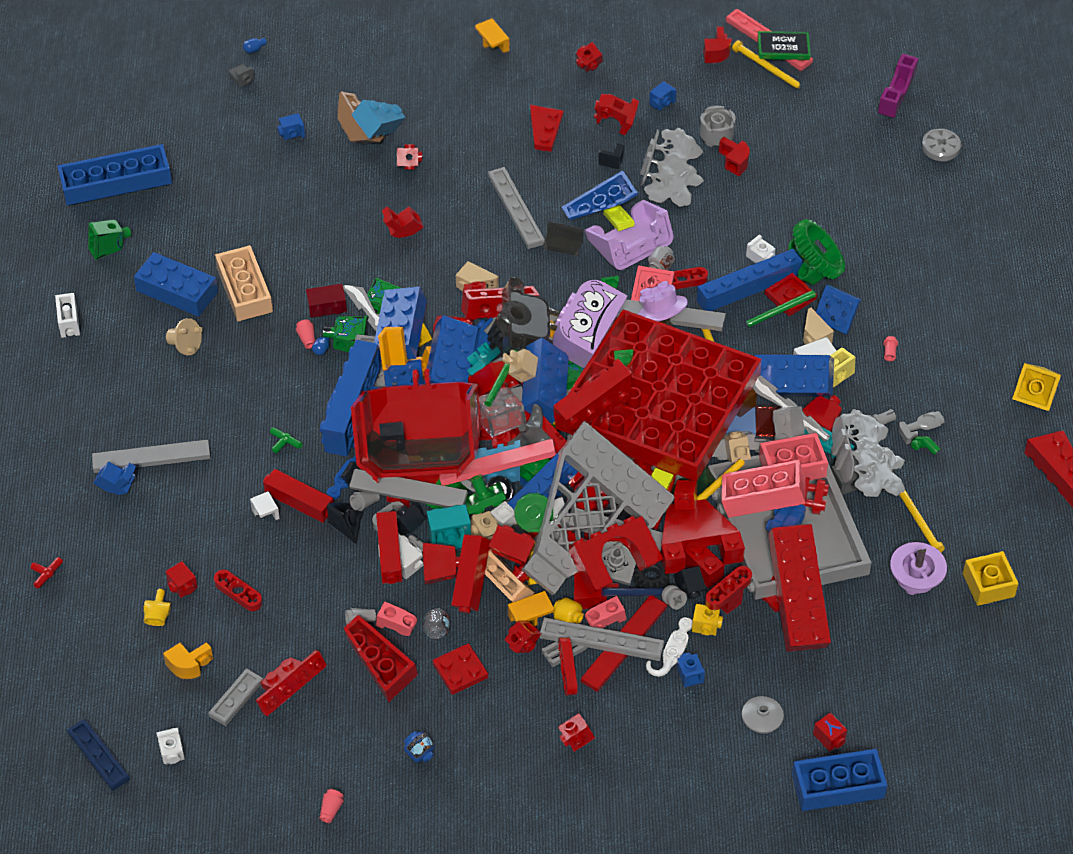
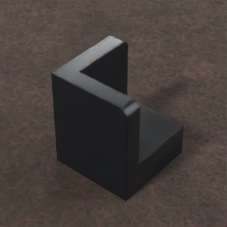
[599,144,624,169]
[379,422,405,450]

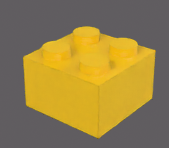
[963,551,1019,606]

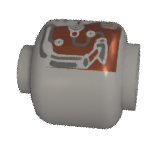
[648,246,675,271]

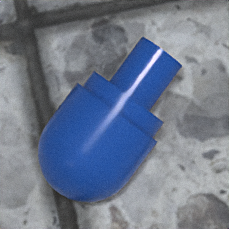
[243,38,267,53]
[312,337,330,355]

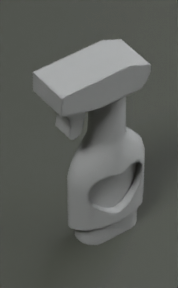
[898,411,944,444]

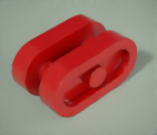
[802,477,829,515]

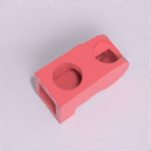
[585,596,626,629]
[376,602,417,636]

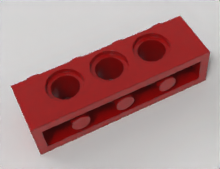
[461,286,539,320]

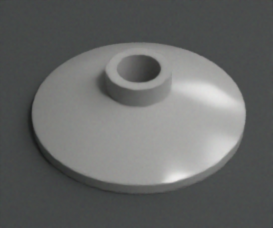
[742,696,784,733]

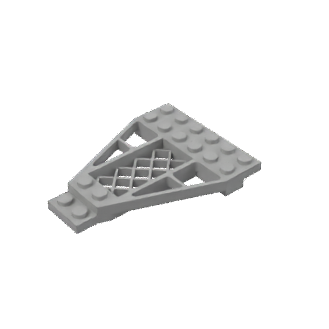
[521,421,674,595]

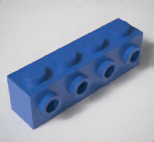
[508,452,578,509]

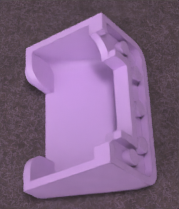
[585,200,673,270]

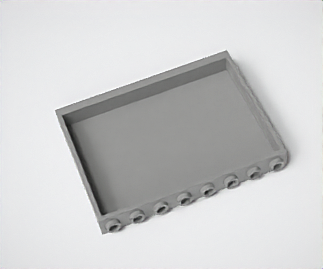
[705,455,871,600]

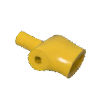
[144,589,171,626]

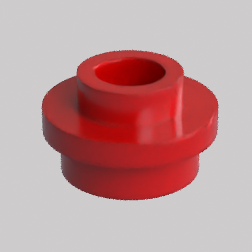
[512,565,530,583]

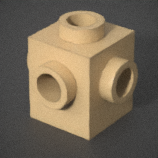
[470,511,498,541]

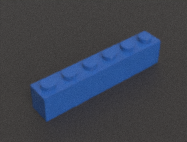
[697,249,802,311]

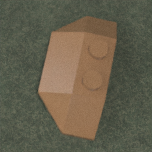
[338,92,385,144]

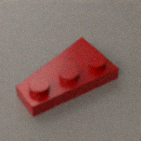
[530,105,564,152]

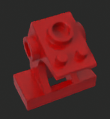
[594,94,639,135]

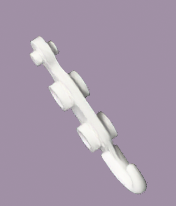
[646,617,693,677]

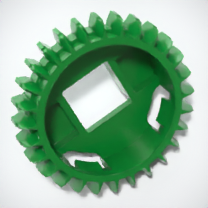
[788,219,845,285]

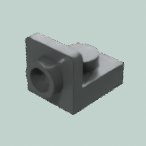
[229,64,254,87]

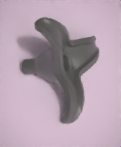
[507,404,555,447]

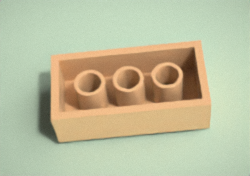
[215,245,273,322]

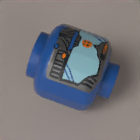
[404,731,435,763]

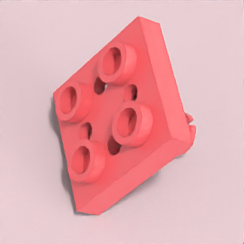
[631,265,675,301]

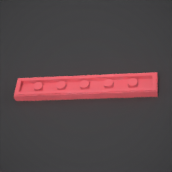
[726,9,813,71]
[439,439,556,486]

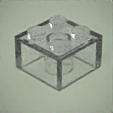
[479,387,527,437]

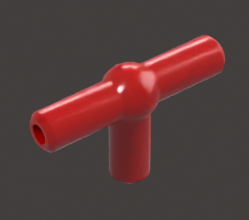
[31,557,63,588]

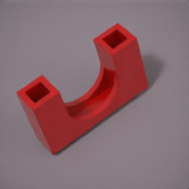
[568,516,663,594]

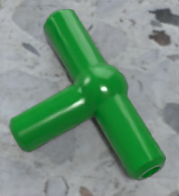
[270,427,303,453]

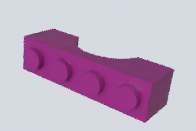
[878,53,919,118]

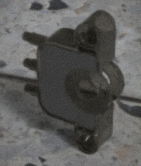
[496,277,561,355]

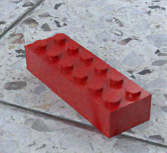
[768,524,831,652]

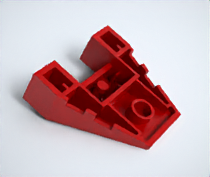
[661,499,745,574]

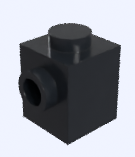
[396,504,426,536]
[674,566,706,600]

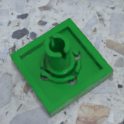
[465,474,506,515]

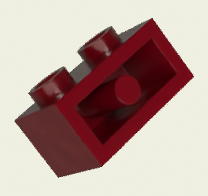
[306,284,347,318]

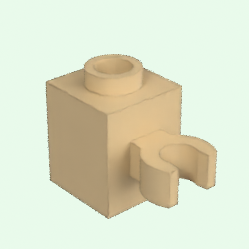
[502,349,538,383]
[724,431,751,463]

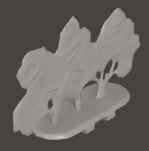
[640,128,704,207]
[831,409,905,497]

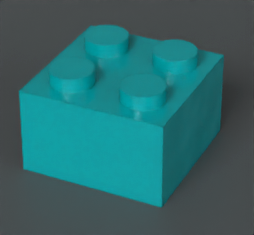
[427,504,471,549]

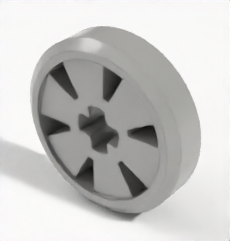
[922,129,961,161]

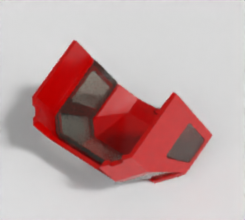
[351,369,481,483]

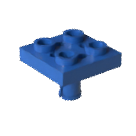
[816,285,861,334]
[383,359,424,387]

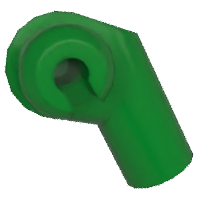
[911,436,940,455]

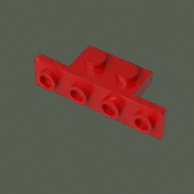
[256,650,327,716]

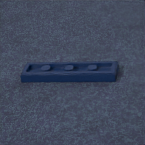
[67,719,130,791]

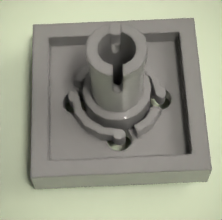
[602,541,636,586]

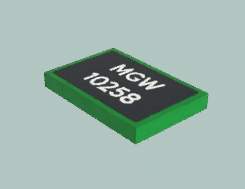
[757,31,811,60]

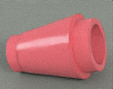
[296,320,315,349]
[319,789,344,823]

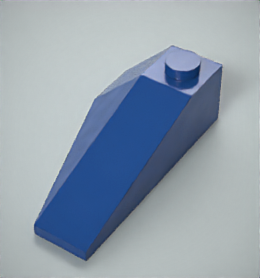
[562,170,638,220]

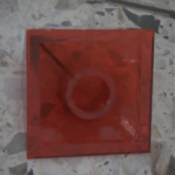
[755,404,781,437]

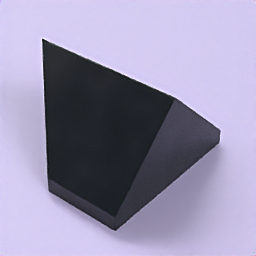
[327,503,364,544]

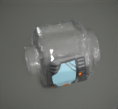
[423,608,451,639]

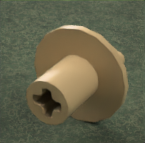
[166,318,202,355]

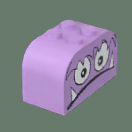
[553,280,627,368]

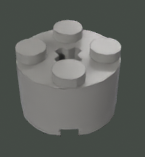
[699,106,736,146]

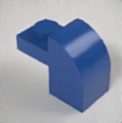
[93,461,136,495]

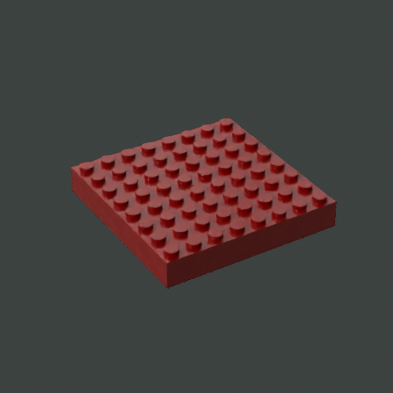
[555,309,762,481]

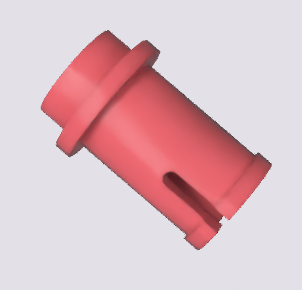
[883,336,898,361]

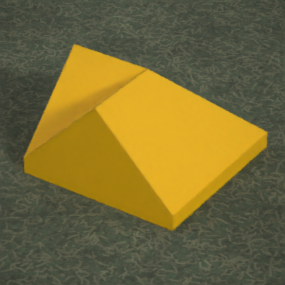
[1012,363,1061,411]

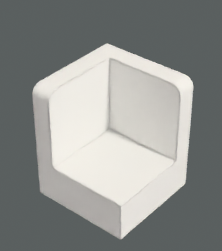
[250,492,279,520]
[490,501,518,527]

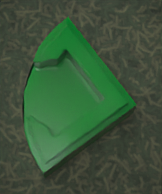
[601,275,619,289]
[614,349,633,367]

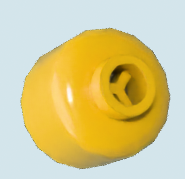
[552,598,584,624]

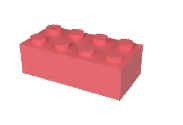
[722,460,805,518]

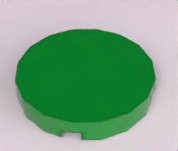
[514,493,553,532]

